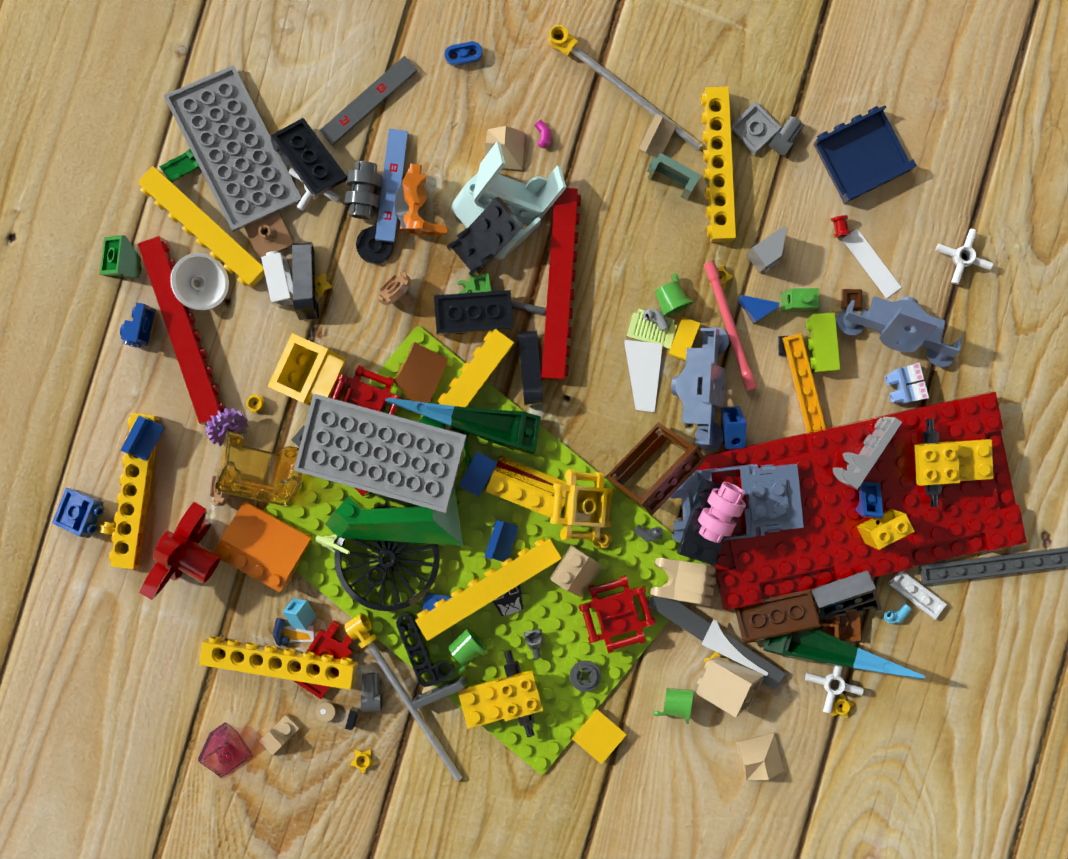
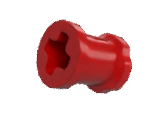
[831,215,851,238]

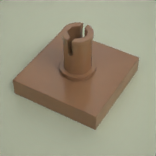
[244,211,294,261]

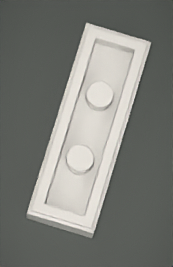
[888,571,947,620]

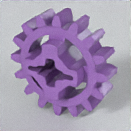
[205,408,249,446]

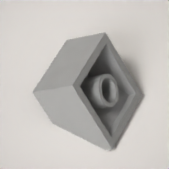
[746,226,787,273]

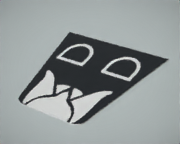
[493,584,523,616]

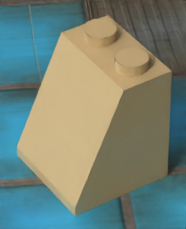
[550,545,603,598]
[696,656,764,717]

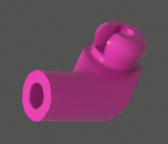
[534,120,552,149]

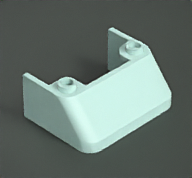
[473,142,566,224]
[452,173,541,260]

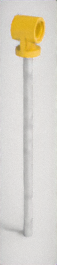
[548,25,703,150]
[345,613,462,782]

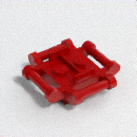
[332,365,404,415]
[578,575,656,654]

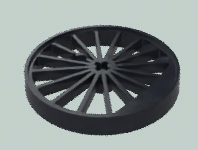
[335,506,440,611]

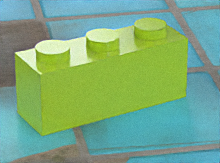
[806,312,840,373]

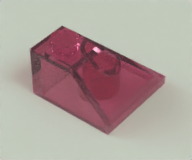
[198,722,253,778]

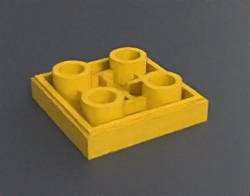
[572,709,627,764]

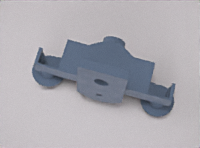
[836,296,962,367]
[671,327,729,451]

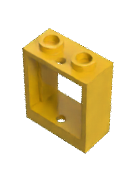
[857,509,915,550]

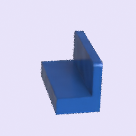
[121,415,164,461]
[459,452,497,497]
[484,519,518,562]

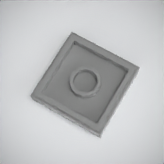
[731,101,782,155]

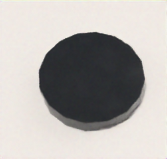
[356,226,394,264]

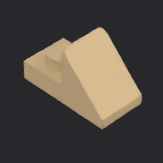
[259,714,300,755]

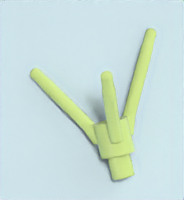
[315,534,350,564]

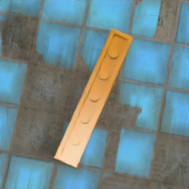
[782,333,826,433]

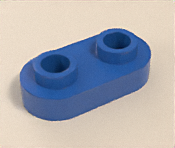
[444,41,482,66]

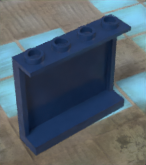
[813,105,917,204]

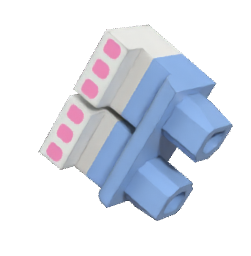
[884,362,929,404]

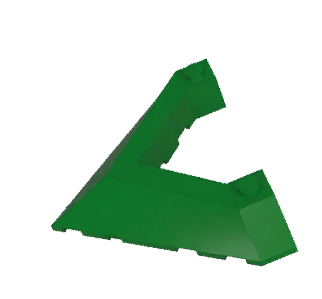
[325,416,464,546]

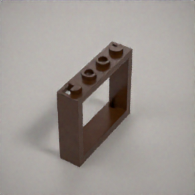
[605,422,706,516]

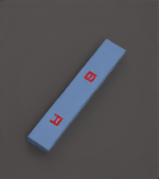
[375,129,408,243]

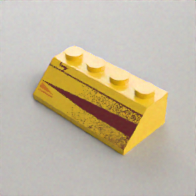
[486,456,567,518]

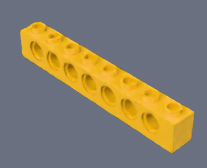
[700,86,736,242]
[109,413,160,569]
[199,636,358,690]

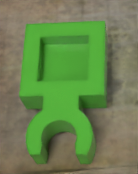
[457,273,491,294]

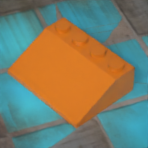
[214,501,312,592]

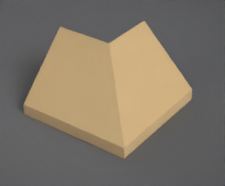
[485,126,525,171]
[737,733,784,780]

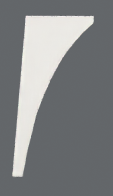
[701,619,768,676]

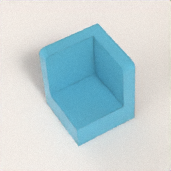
[282,598,316,630]

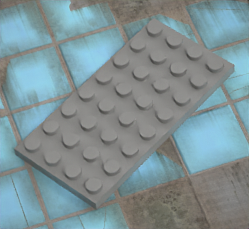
[164,65,302,232]
[294,394,467,513]

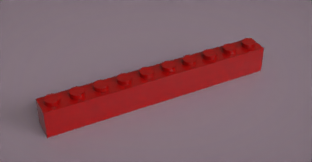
[541,188,581,381]
[138,236,226,425]

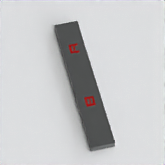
[320,56,418,145]

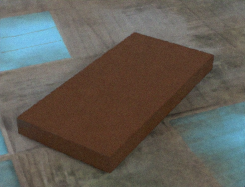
[735,589,820,644]

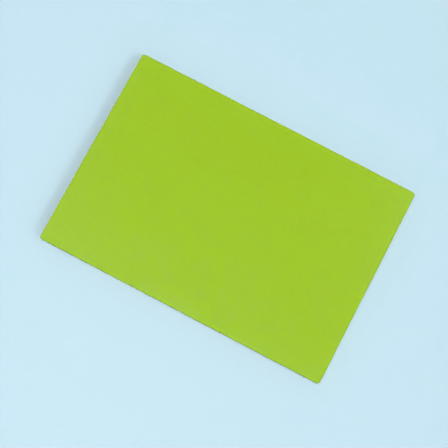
[263,326,711,775]

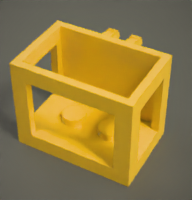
[268,333,347,406]

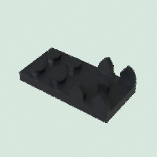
[271,118,347,198]
[447,197,524,277]
[434,290,513,336]
[677,478,743,566]

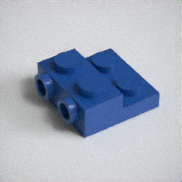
[120,302,156,348]
[52,487,104,538]

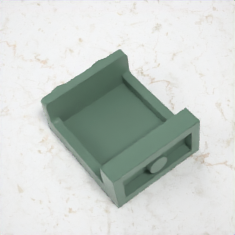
[647,153,701,200]

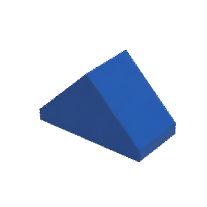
[738,295,780,324]

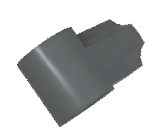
[768,116,804,157]
[361,673,382,712]

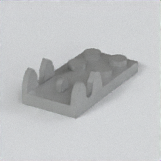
[833,416,902,489]

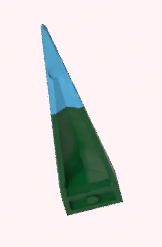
[385,398,541,454]
[763,629,926,679]

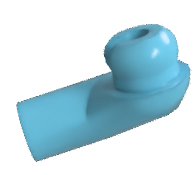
[884,604,912,623]

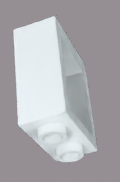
[261,251,293,307]

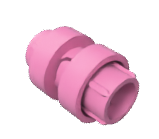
[698,482,746,543]

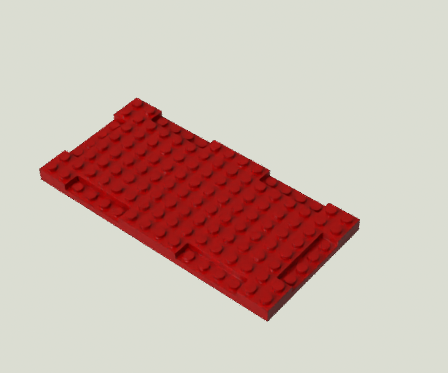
[697,391,1027,610]

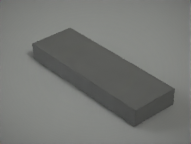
[411,675,468,710]

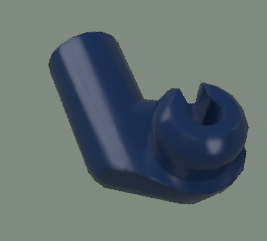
[272,618,289,647]

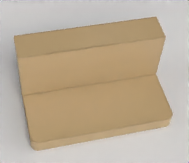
[639,114,676,157]

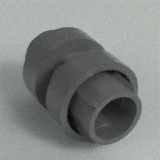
[344,161,382,219]

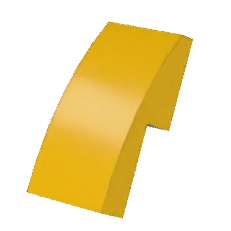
[669,317,701,361]

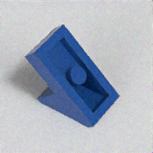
[856,481,883,518]

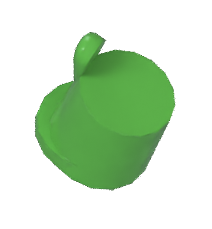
[655,273,694,317]
[448,627,489,673]
[653,688,693,724]

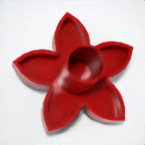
[139,502,221,600]

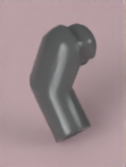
[633,524,663,542]

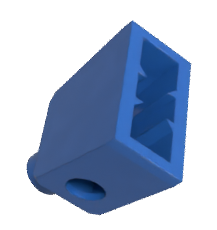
[720,406,747,450]

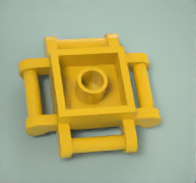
[550,469,614,542]

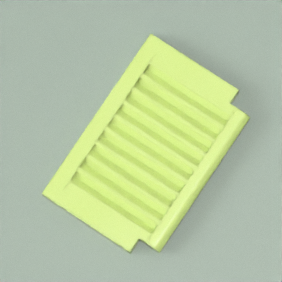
[626,308,677,349]

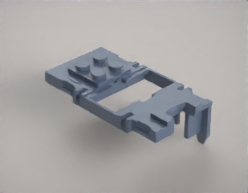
[670,464,804,542]

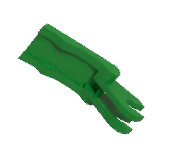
[159,149,199,183]

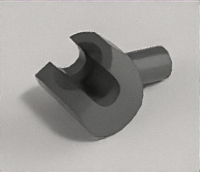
[524,629,543,659]

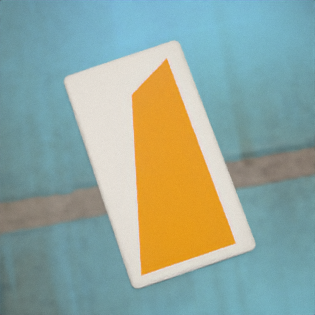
[283,626,314,643]

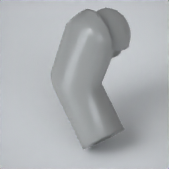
[643,309,669,331]

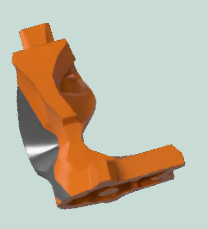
[395,164,447,237]

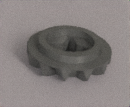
[570,660,601,692]

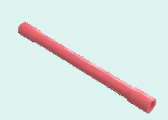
[703,261,757,391]

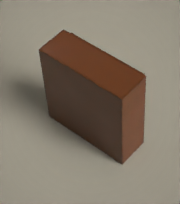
[841,289,862,309]

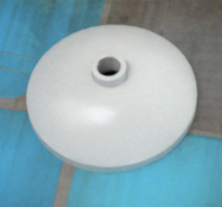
[171,253,229,310]

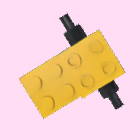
[915,418,993,507]
[457,650,543,737]

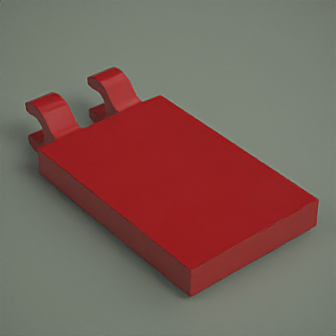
[292,620,353,699]

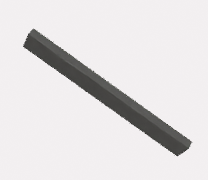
[919,547,1068,585]
[648,596,786,690]

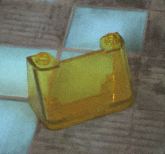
[215,431,302,506]

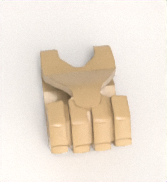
[650,558,716,606]

